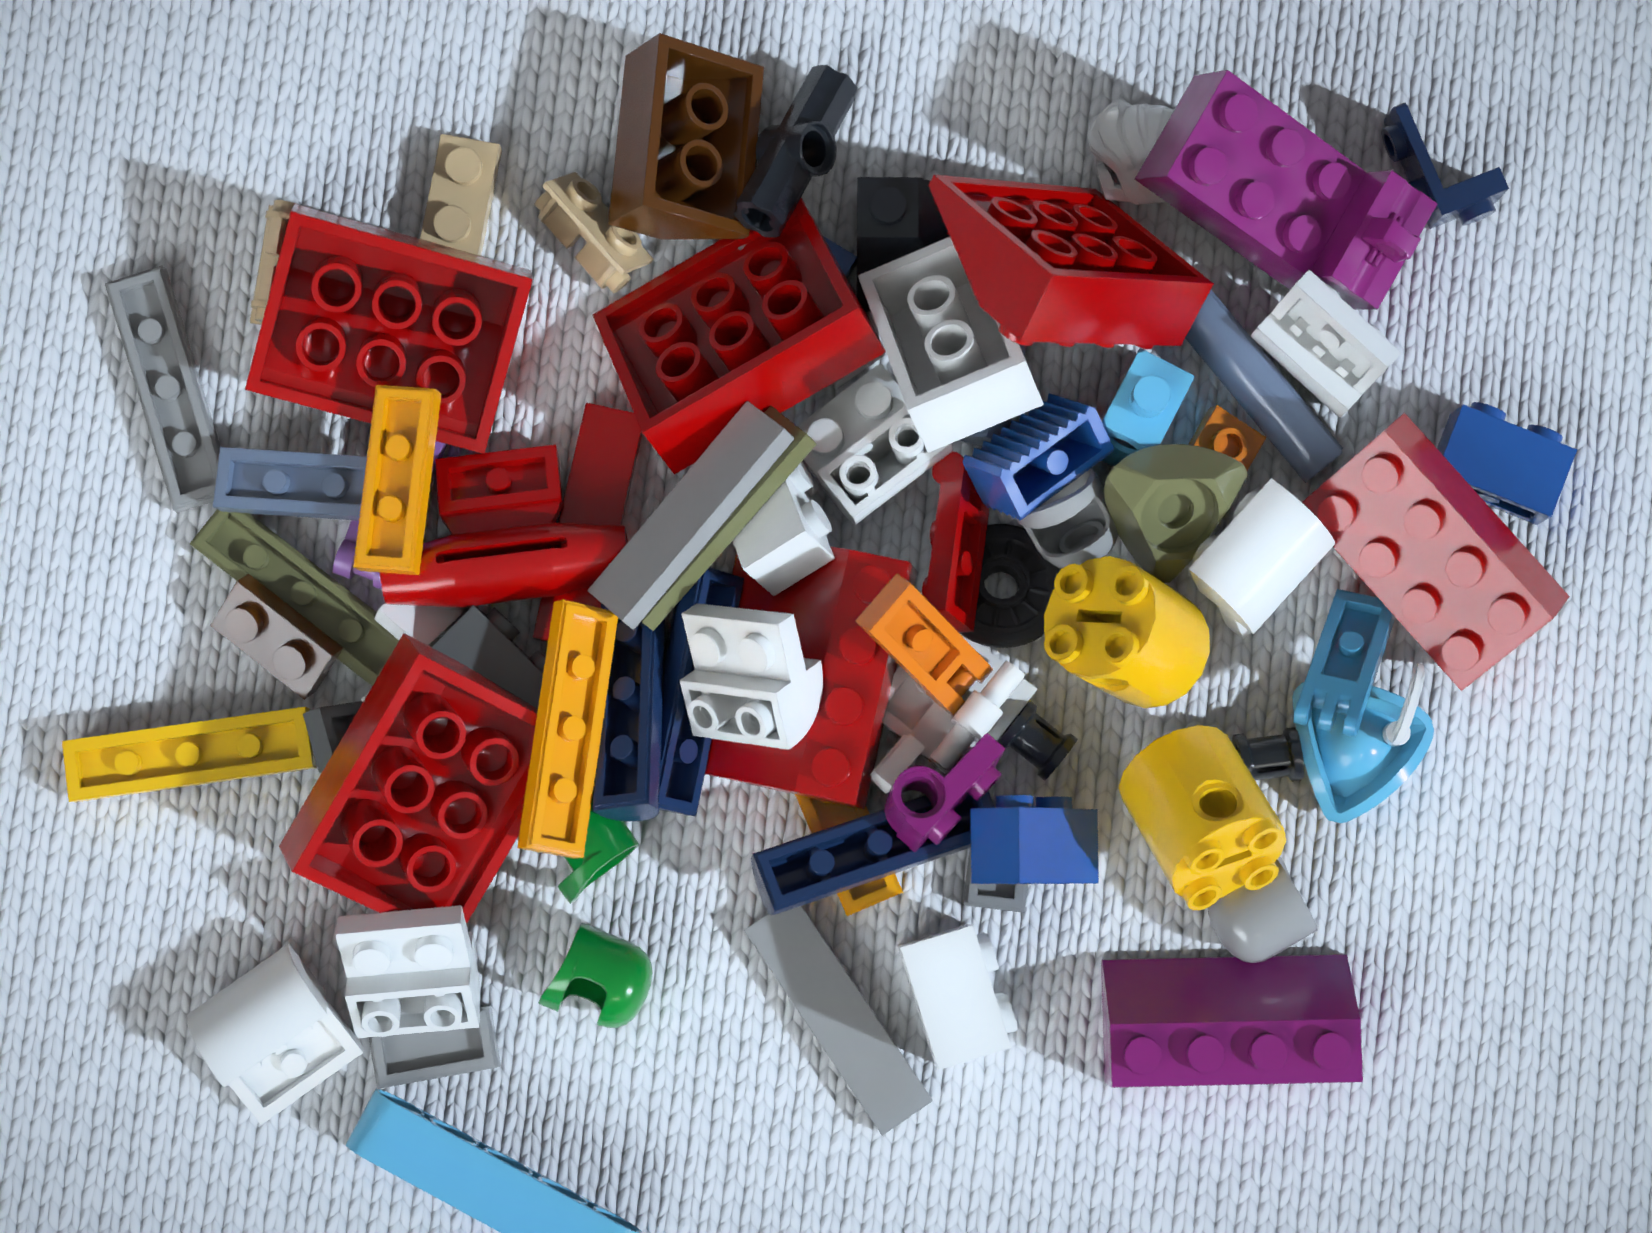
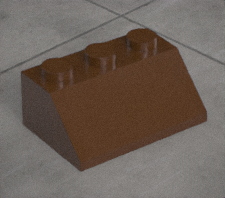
[608,33,764,240]

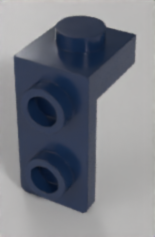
[1381,102,1509,229]

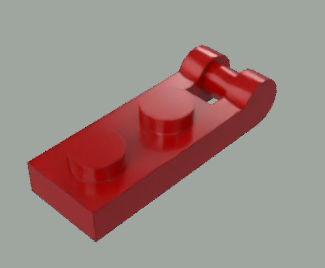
[922,451,990,632]

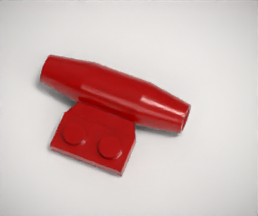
[380,444,628,608]

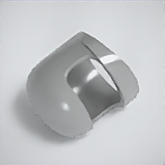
[1015,467,1118,568]
[1208,857,1318,963]

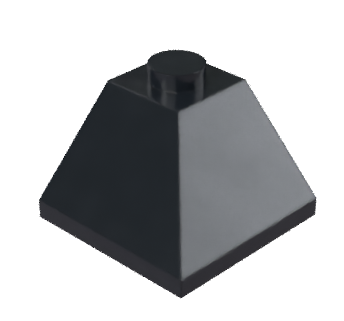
[856,177,950,312]

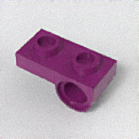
[885,733,1005,852]

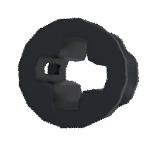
[997,701,1078,781]
[1232,727,1304,782]

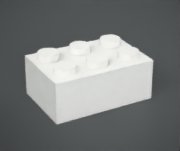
[858,237,1044,453]

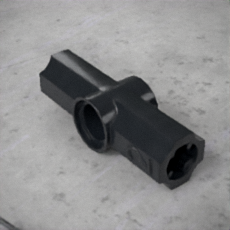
[734,65,858,237]

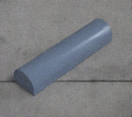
[1185,290,1343,483]

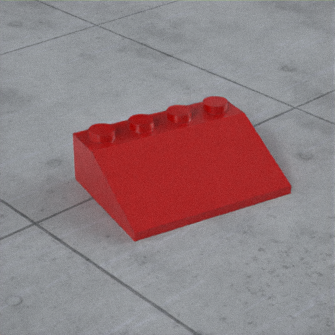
[928,175,1214,349]
[593,197,886,475]
[245,204,533,454]
[705,547,918,810]
[279,633,538,924]

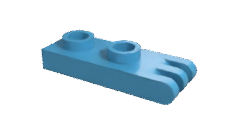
[1293,589,1395,737]

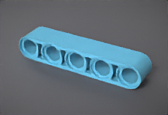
[346,1089,642,1233]

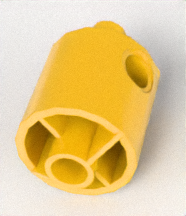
[1044,556,1210,709]
[1118,725,1286,910]

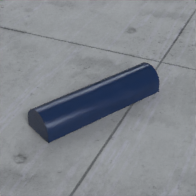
[659,567,744,817]
[593,603,665,821]
[751,791,995,916]

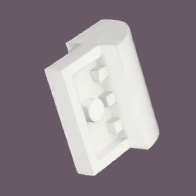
[1250,270,1402,418]
[798,363,953,525]
[1189,478,1336,640]
[680,604,823,750]
[335,905,480,1038]
[187,943,363,1125]

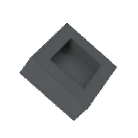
[303,701,363,773]

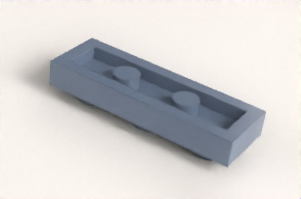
[213,447,367,521]

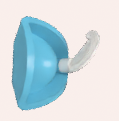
[1292,662,1434,824]

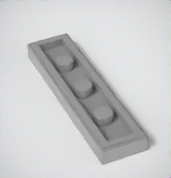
[104,266,221,513]
[587,401,795,630]
[744,906,933,1136]

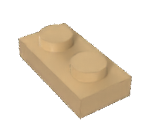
[420,134,502,256]

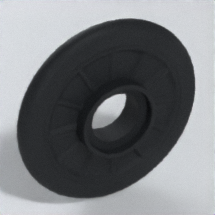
[959,524,1062,648]

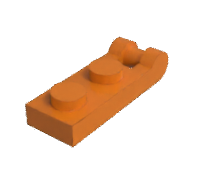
[855,574,993,716]

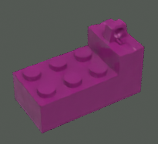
[1134,70,1437,310]

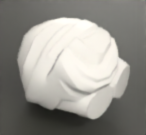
[1087,99,1174,205]

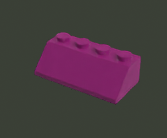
[1101,954,1363,1088]

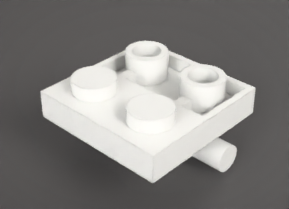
[883,633,1038,774]

